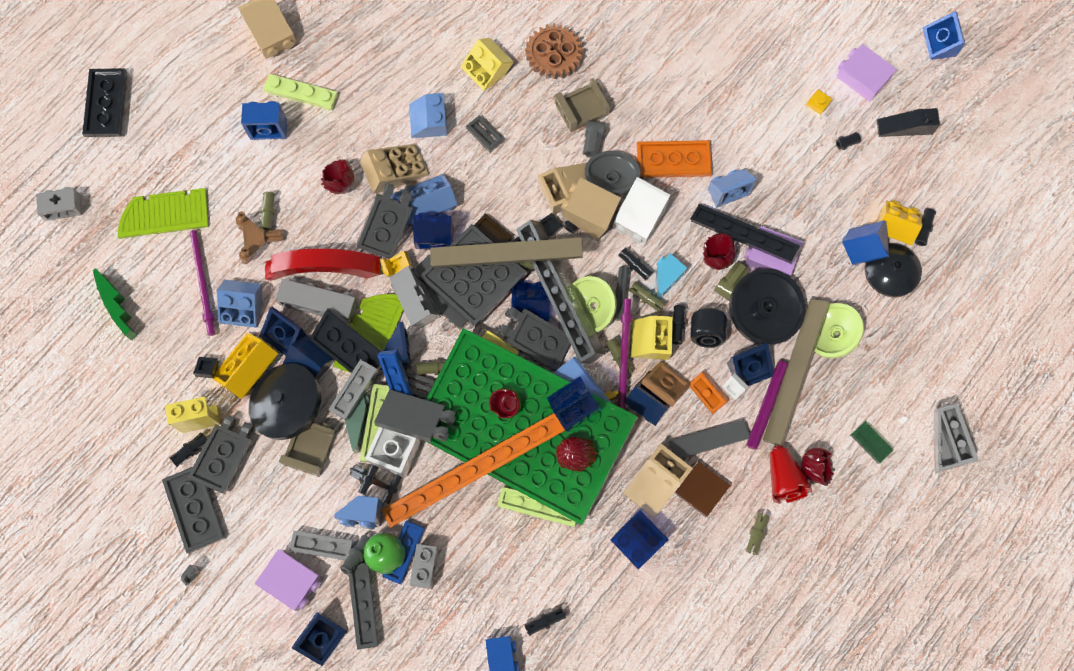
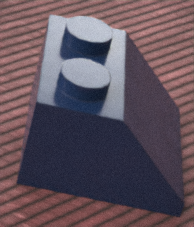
[624,371,671,426]

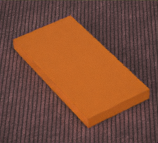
[636,140,712,178]

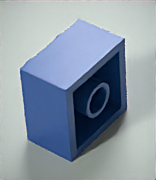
[241,101,287,140]

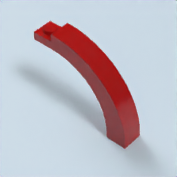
[265,249,380,281]

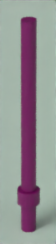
[190,230,215,336]
[618,299,633,410]

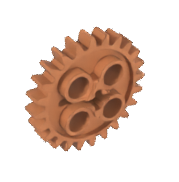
[525,23,583,79]

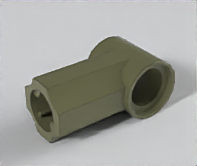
[714,262,749,301]

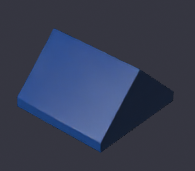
[922,11,965,60]
[842,220,889,265]

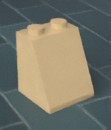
[238,0,297,59]
[561,177,621,240]

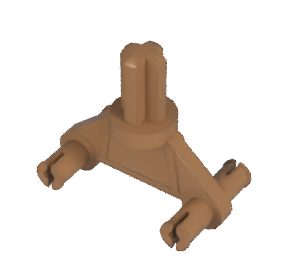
[236,211,283,264]

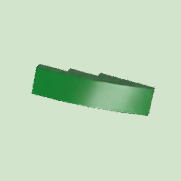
[92,268,138,341]

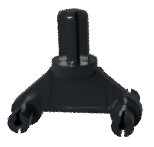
[349,464,402,504]

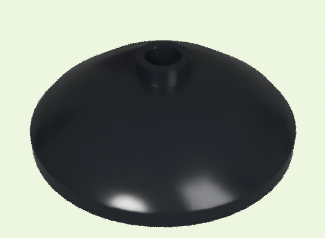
[864,243,922,297]

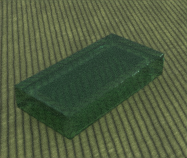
[850,421,893,464]

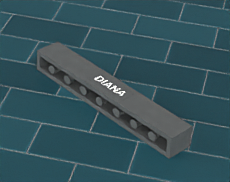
[516,219,605,363]

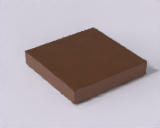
[675,461,731,518]

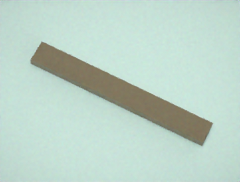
[430,237,583,268]
[763,299,830,446]

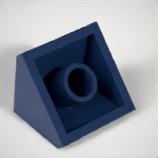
[259,306,307,356]
[283,335,335,380]
[727,343,774,386]
[291,612,347,666]

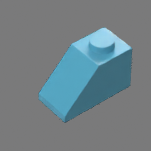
[656,253,687,299]

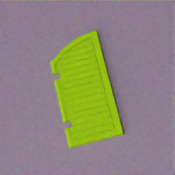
[117,188,209,239]
[333,294,404,381]

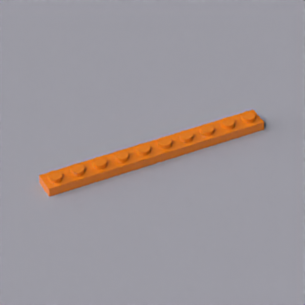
[381,413,566,528]

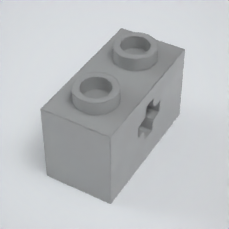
[36,187,82,221]
[410,544,439,590]

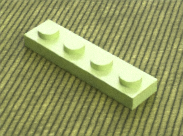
[263,74,338,111]
[360,384,389,463]
[497,487,576,528]

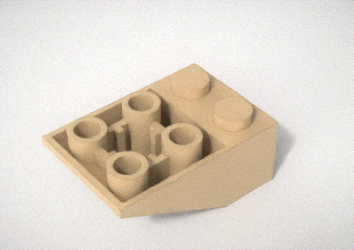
[360,144,429,193]
[538,163,587,215]
[623,444,693,518]

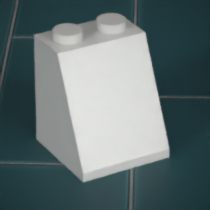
[613,177,670,245]

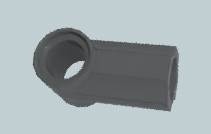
[583,120,606,158]

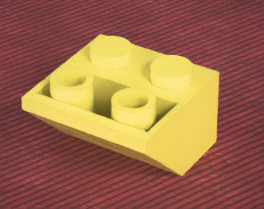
[461,38,513,91]
[631,316,673,360]

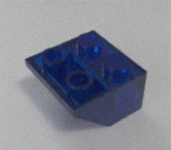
[413,213,454,250]
[511,281,550,321]
[547,376,602,432]
[610,510,669,570]

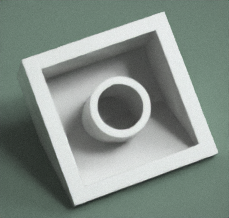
[365,427,421,478]

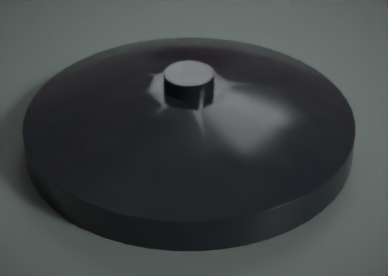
[729,269,805,345]
[248,363,321,440]

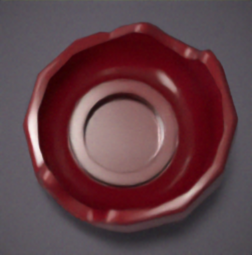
[489,388,522,419]

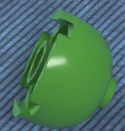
[364,533,405,575]

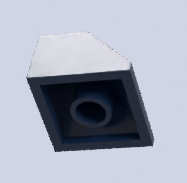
[384,322,412,370]

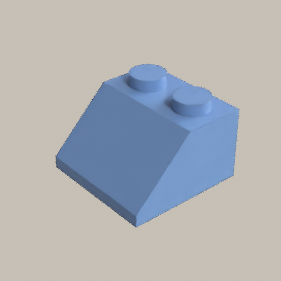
[409,93,447,138]
[708,169,757,208]

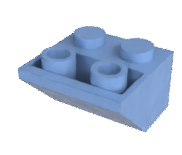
[217,279,262,328]
[334,496,384,529]

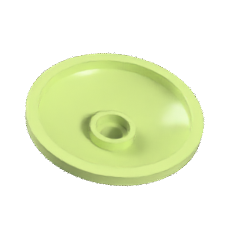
[572,276,617,333]
[814,303,864,358]

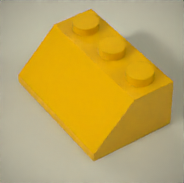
[213,332,278,400]

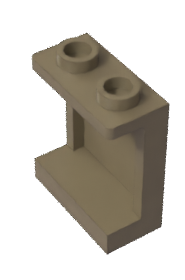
[554,78,611,132]
[279,420,336,477]

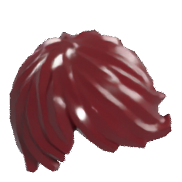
[320,159,354,195]
[702,233,736,270]
[556,436,598,472]
[801,447,834,486]

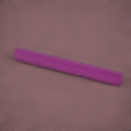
[746,361,788,450]

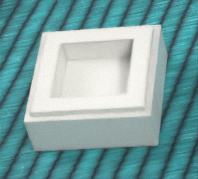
[722,373,749,400]

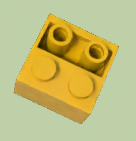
[878,200,922,246]

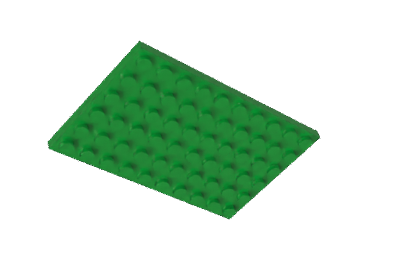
[426,328,638,525]

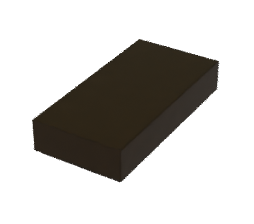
[474,213,513,243]

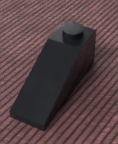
[876,108,940,137]

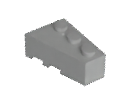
[390,266,442,327]
[934,403,979,474]

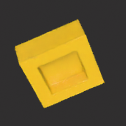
[806,89,832,115]

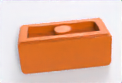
[689,371,730,414]

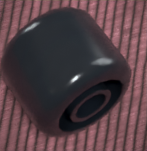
[690,308,727,348]

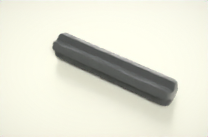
[613,266,629,321]

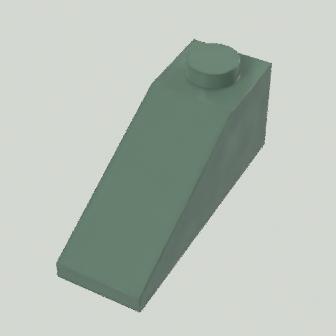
[345,393,370,453]

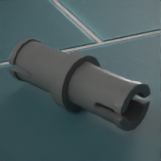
[340,535,370,575]

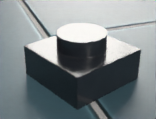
[193,357,219,379]

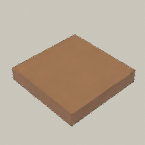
[641,361,691,407]

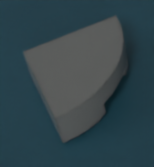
[180,564,201,586]

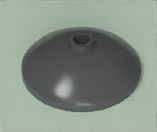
[585,151,640,195]

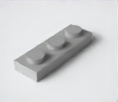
[328,359,378,420]
[289,530,354,561]

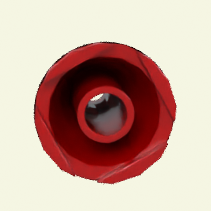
[769,446,813,504]

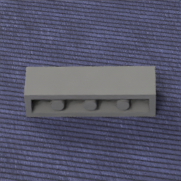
[275,278,358,324]

